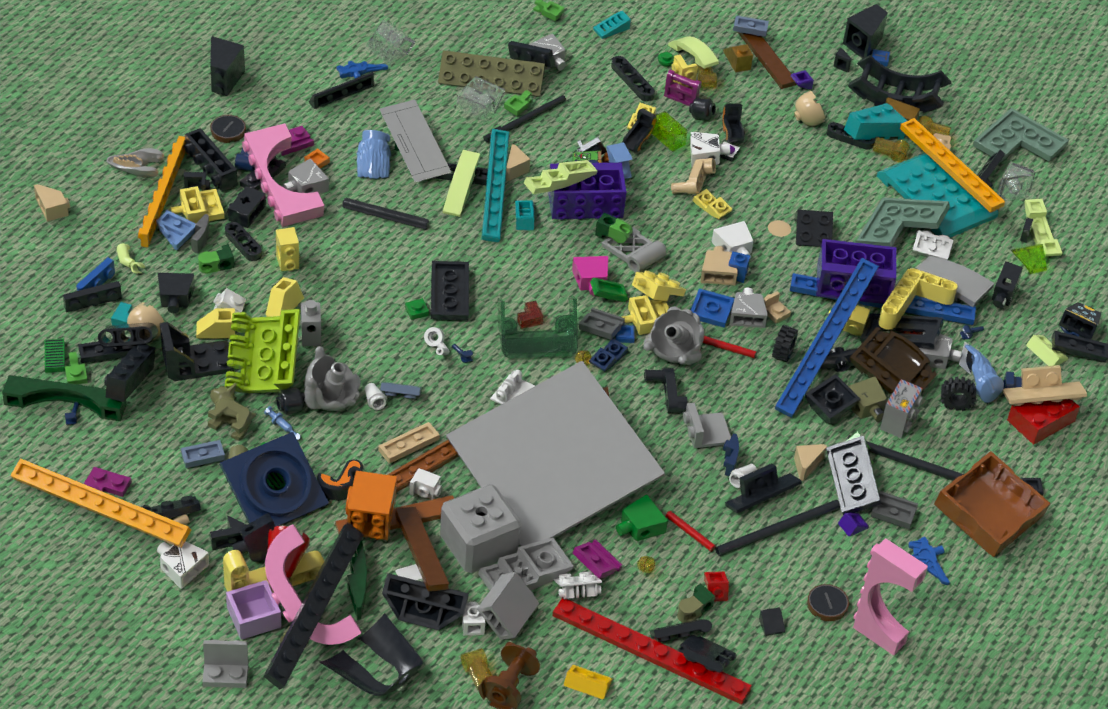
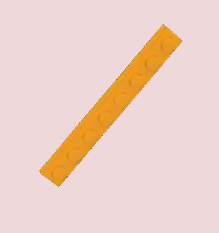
[900,118,1005,213]
[138,136,185,247]

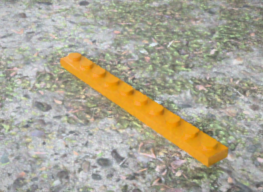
[10,458,191,548]

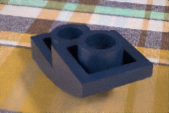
[589,339,628,372]
[723,433,739,476]

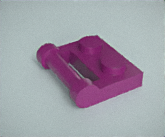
[664,69,702,106]

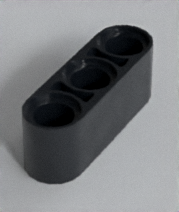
[98,322,158,347]

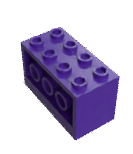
[548,162,627,220]
[816,239,896,304]

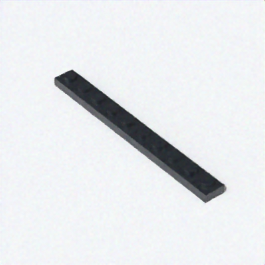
[263,522,364,689]

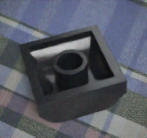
[806,374,860,424]

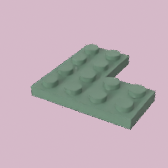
[973,108,1069,162]
[856,198,950,247]

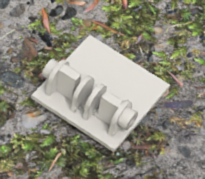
[490,370,535,404]
[554,572,602,599]

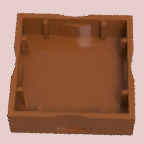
[934,451,1051,557]

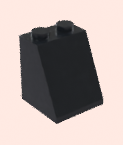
[843,4,888,59]
[210,36,245,96]

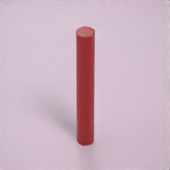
[703,336,756,358]
[665,510,716,552]

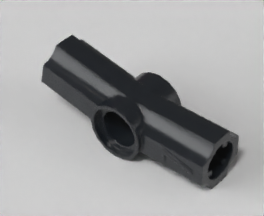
[820,347,858,372]

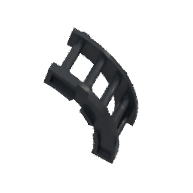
[848,55,951,113]

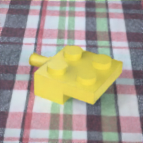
[171,186,224,223]
[632,270,686,301]
[621,295,669,335]

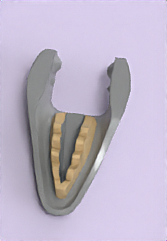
[107,148,164,177]

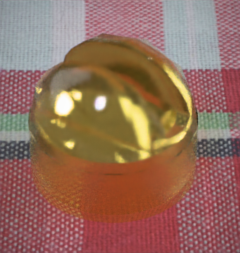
[575,350,591,366]
[637,556,655,573]

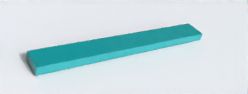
[481,129,510,242]

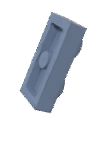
[733,16,769,37]
[380,382,422,398]
[181,440,225,468]

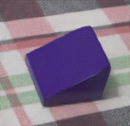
[791,70,814,89]
[838,513,869,537]

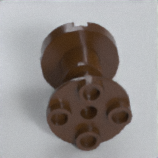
[478,642,540,709]

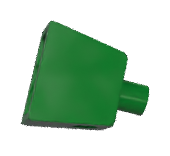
[616,495,668,541]

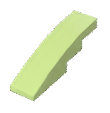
[443,150,480,217]
[524,160,597,194]

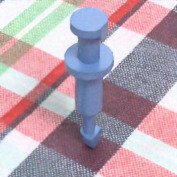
[264,406,301,440]

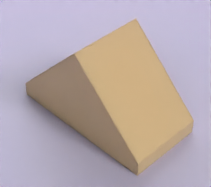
[506,144,530,181]
[794,444,827,481]

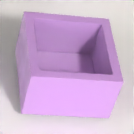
[226,580,281,640]

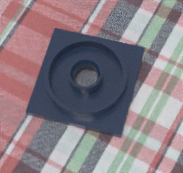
[219,432,329,527]

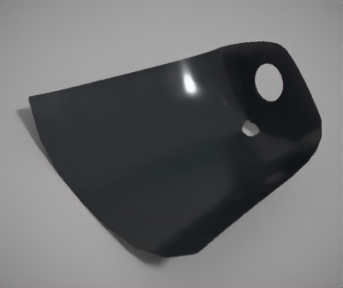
[320,613,423,696]

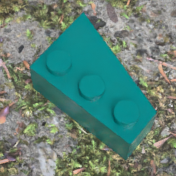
[844,103,907,140]

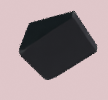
[833,48,852,72]
[759,607,785,636]

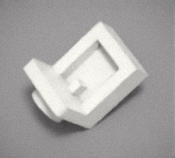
[214,288,246,313]

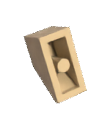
[34,184,70,221]

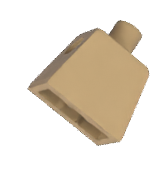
[700,246,737,285]

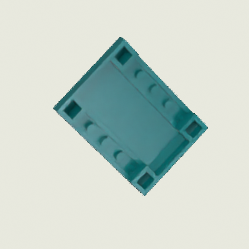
[877,153,998,238]

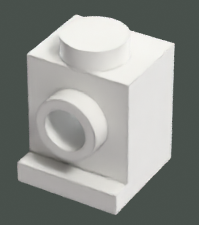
[410,468,442,500]
[462,602,485,636]

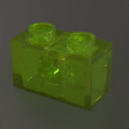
[652,111,688,152]

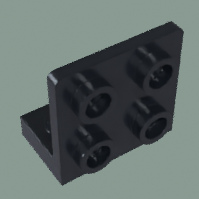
[794,209,833,247]

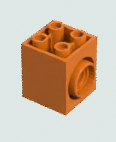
[346,471,397,540]

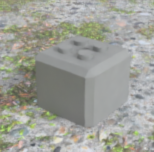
[440,485,521,573]

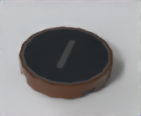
[210,115,246,143]
[807,584,849,621]

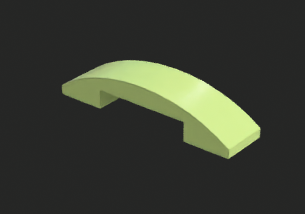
[668,36,719,69]
[1025,199,1062,257]

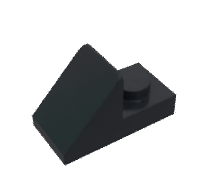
[210,516,247,550]

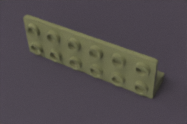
[438,50,545,97]

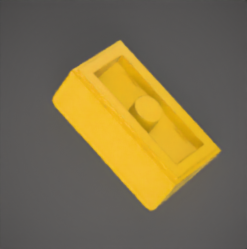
[564,665,613,699]

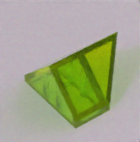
[1011,244,1047,274]

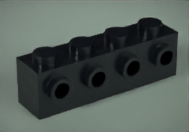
[184,128,238,192]
[104,343,156,402]

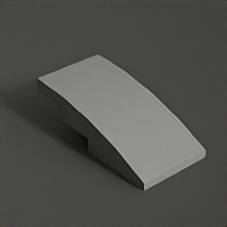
[916,255,995,307]
[478,537,574,591]

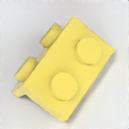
[672,55,698,89]

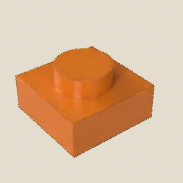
[304,149,330,169]

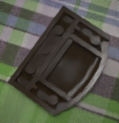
[849,327,937,394]

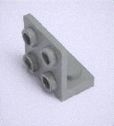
[202,639,248,688]

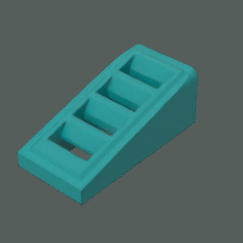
[593,11,631,39]
[515,200,534,230]

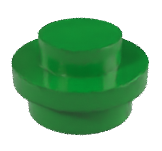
[658,52,674,67]

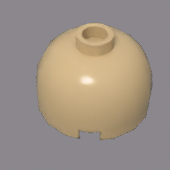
[794,91,825,126]
[127,302,164,342]

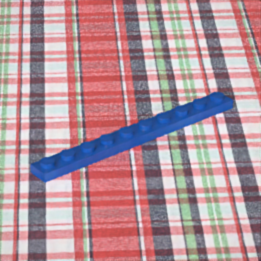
[775,258,879,418]
[790,273,976,325]

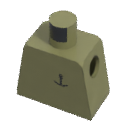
[848,377,887,422]

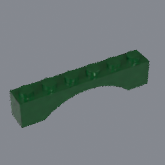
[2,375,127,422]

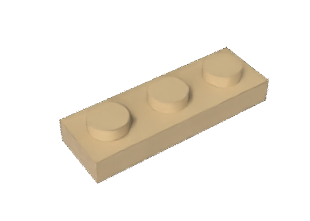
[378,422,440,464]

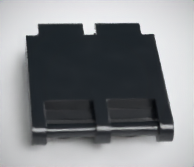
[678,635,737,672]

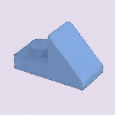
[606,143,632,179]

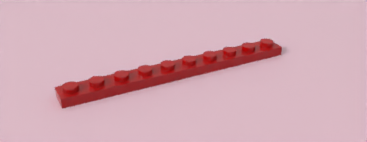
[552,597,752,705]

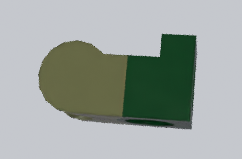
[677,583,715,623]

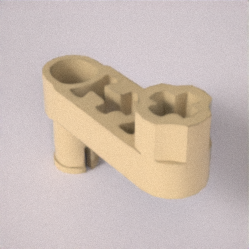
[671,158,716,194]

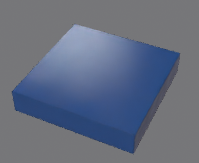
[691,289,735,328]

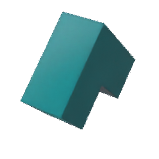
[111,302,132,325]

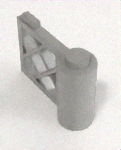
[602,227,666,273]

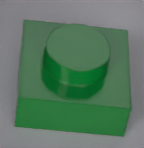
[405,298,429,320]

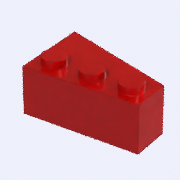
[1007,399,1080,445]

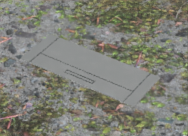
[379,100,451,182]

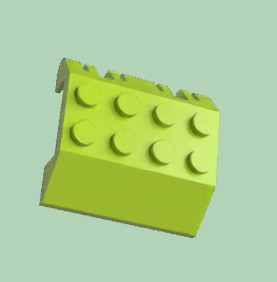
[225,309,301,393]

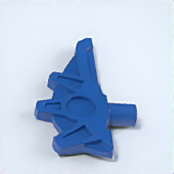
[336,61,388,78]
[908,536,950,585]

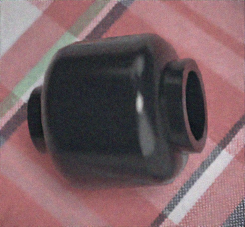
[689,97,716,121]
[276,387,306,415]

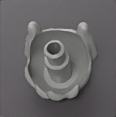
[643,307,705,365]
[304,346,361,411]

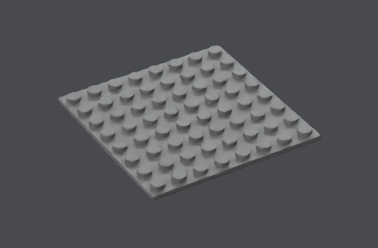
[446,361,665,546]

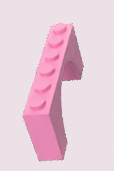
[242,123,324,227]
[853,538,928,655]

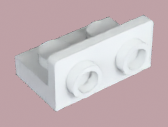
[912,230,953,260]

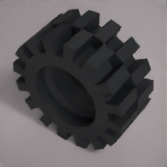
[772,325,798,362]
[941,377,976,411]

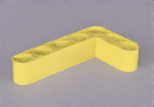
[878,268,957,329]
[223,550,324,593]

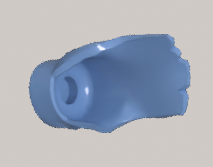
[357,130,391,179]
[965,345,1004,403]

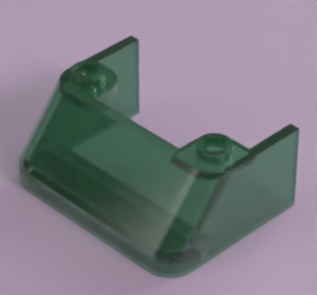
[497,296,578,358]

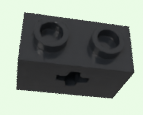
[227,186,266,228]

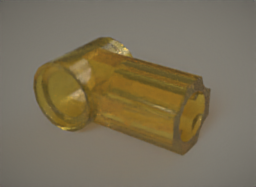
[697,64,717,88]
[918,116,951,136]
[873,137,910,163]
[461,648,492,690]

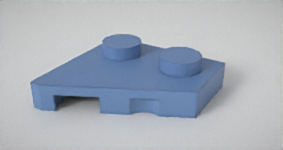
[156,210,196,250]

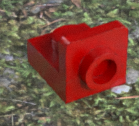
[704,571,729,602]

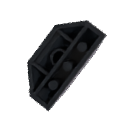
[382,573,469,630]

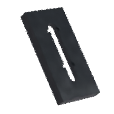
[860,313,944,349]

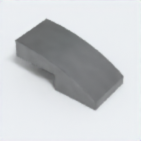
[191,214,209,254]

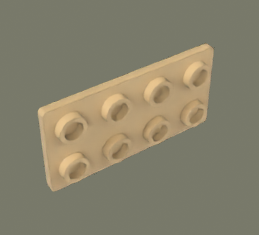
[1003,365,1087,406]

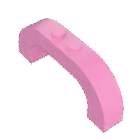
[265,524,362,645]

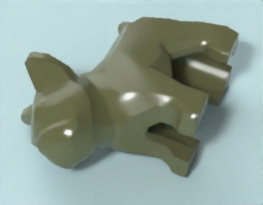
[208,383,256,441]

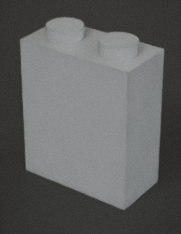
[477,572,539,640]

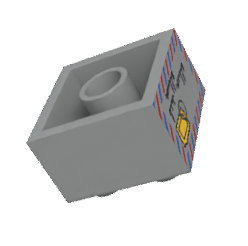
[880,379,923,438]

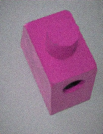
[572,256,608,296]

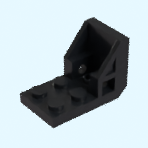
[160,322,234,381]

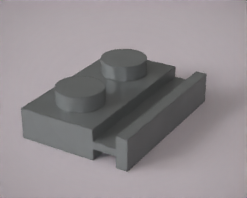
[578,308,625,340]
[871,491,918,529]

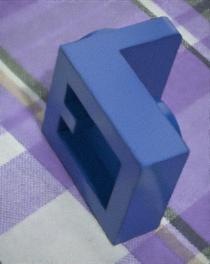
[728,252,750,283]

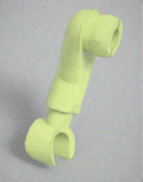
[117,243,145,274]

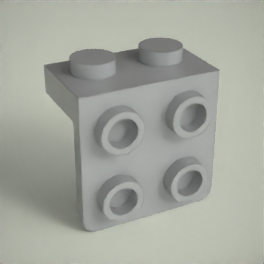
[683,403,731,448]

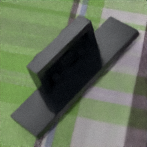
[725,463,802,513]

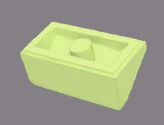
[1026,335,1068,366]

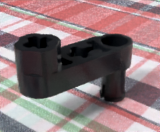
[644,368,688,413]

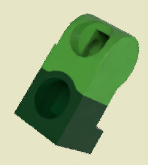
[595,213,633,243]
[198,244,234,274]

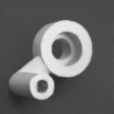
[424,327,450,356]

